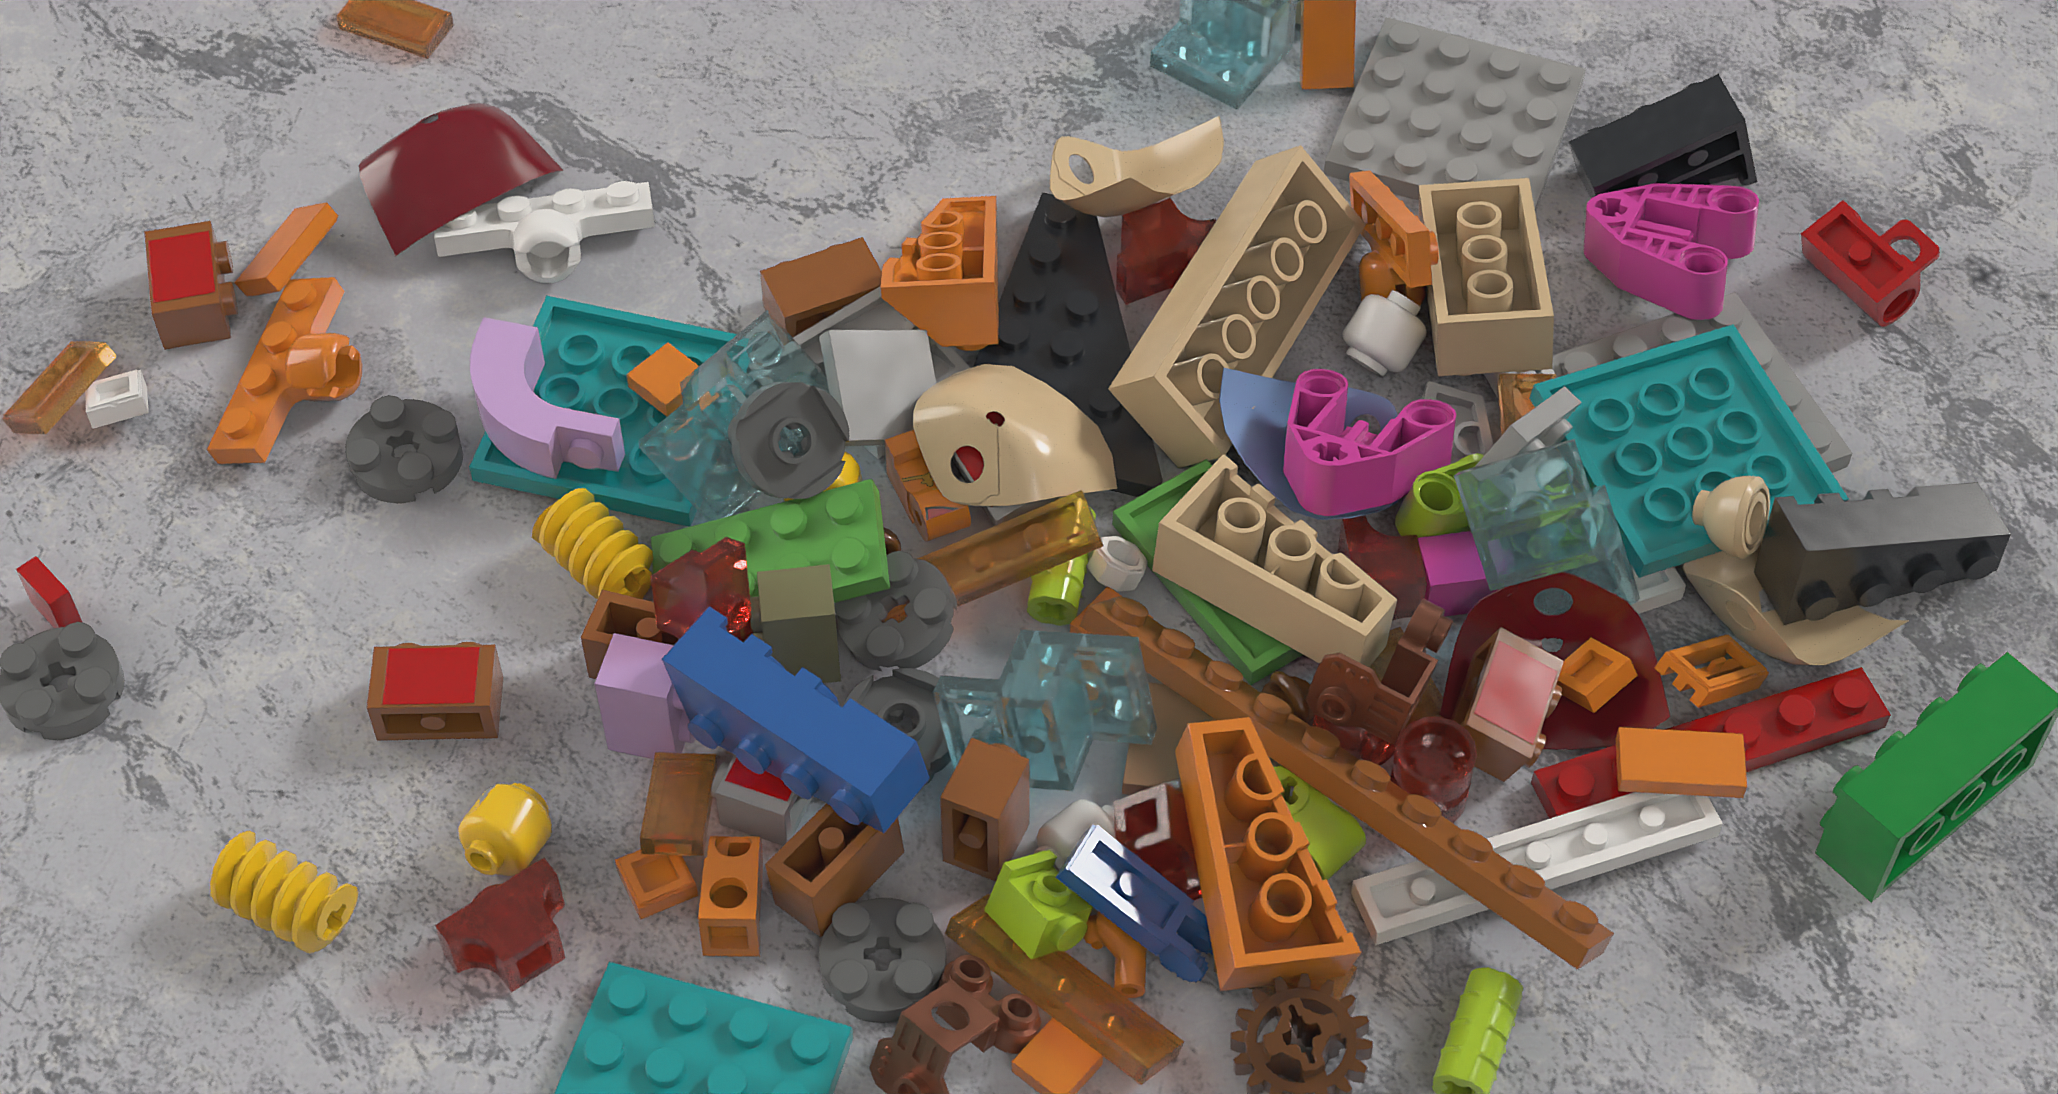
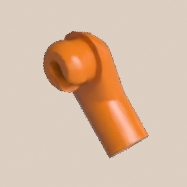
[1083,911,1147,998]

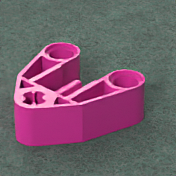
[1583,183,1759,320]
[1283,369,1456,516]

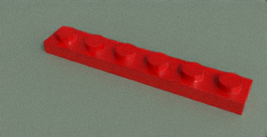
[1531,667,1891,819]

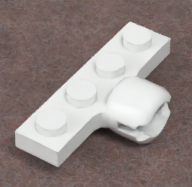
[434,181,655,283]

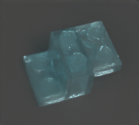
[1150,0,1299,109]
[639,309,829,522]
[1454,439,1640,615]
[933,630,1157,791]

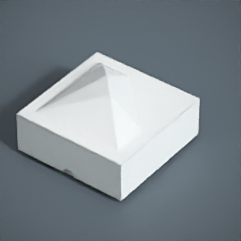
[85,370,149,429]

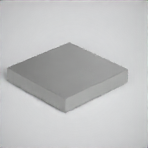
[819,330,936,446]

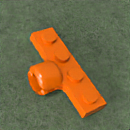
[1349,170,1439,306]
[206,277,362,464]

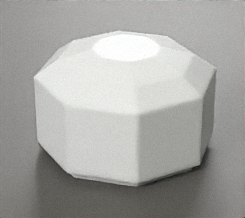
[1086,536,1148,591]

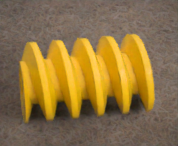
[531,488,653,599]
[210,830,359,953]

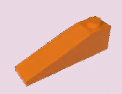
[881,196,999,351]

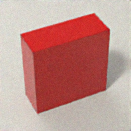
[16,556,83,628]

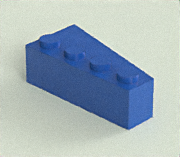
[662,606,930,833]

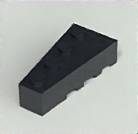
[1754,482,2011,625]

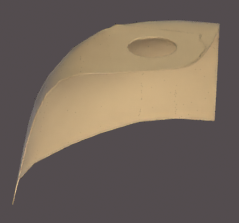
[1050,116,1224,218]
[913,364,1117,506]
[1682,538,1908,665]

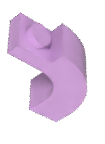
[470,317,625,479]

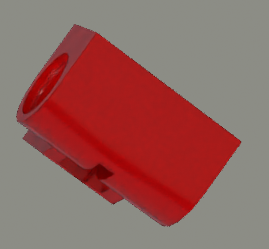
[1801,200,1940,327]

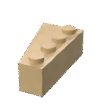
[1152,454,1397,667]

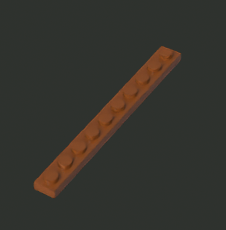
[1080,596,1614,970]

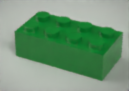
[1815,652,2058,903]

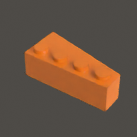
[1175,717,1361,991]

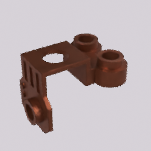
[1306,599,1453,745]
[869,955,1041,1094]

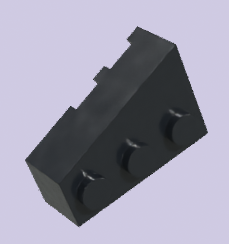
[1568,74,1757,198]

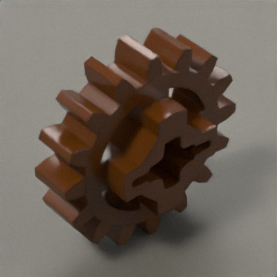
[1230,973,1373,1094]

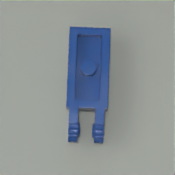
[1056,824,1213,983]

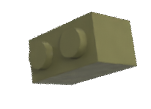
[747,564,841,683]

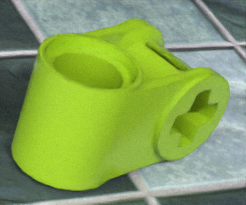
[1395,453,1512,546]
[1274,766,1366,881]

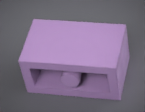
[595,633,695,764]

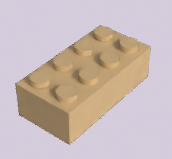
[1419,178,1554,376]

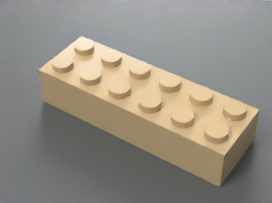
[1108,145,1366,468]

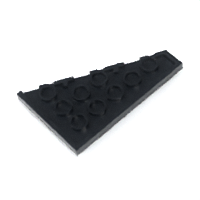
[973,192,1163,497]

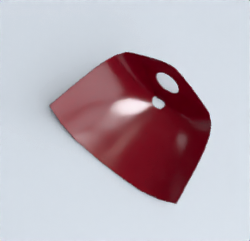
[359,103,563,256]
[1440,570,1671,750]

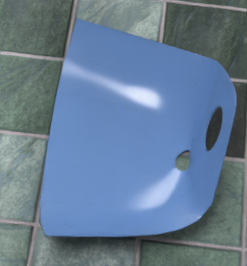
[1219,368,1399,520]

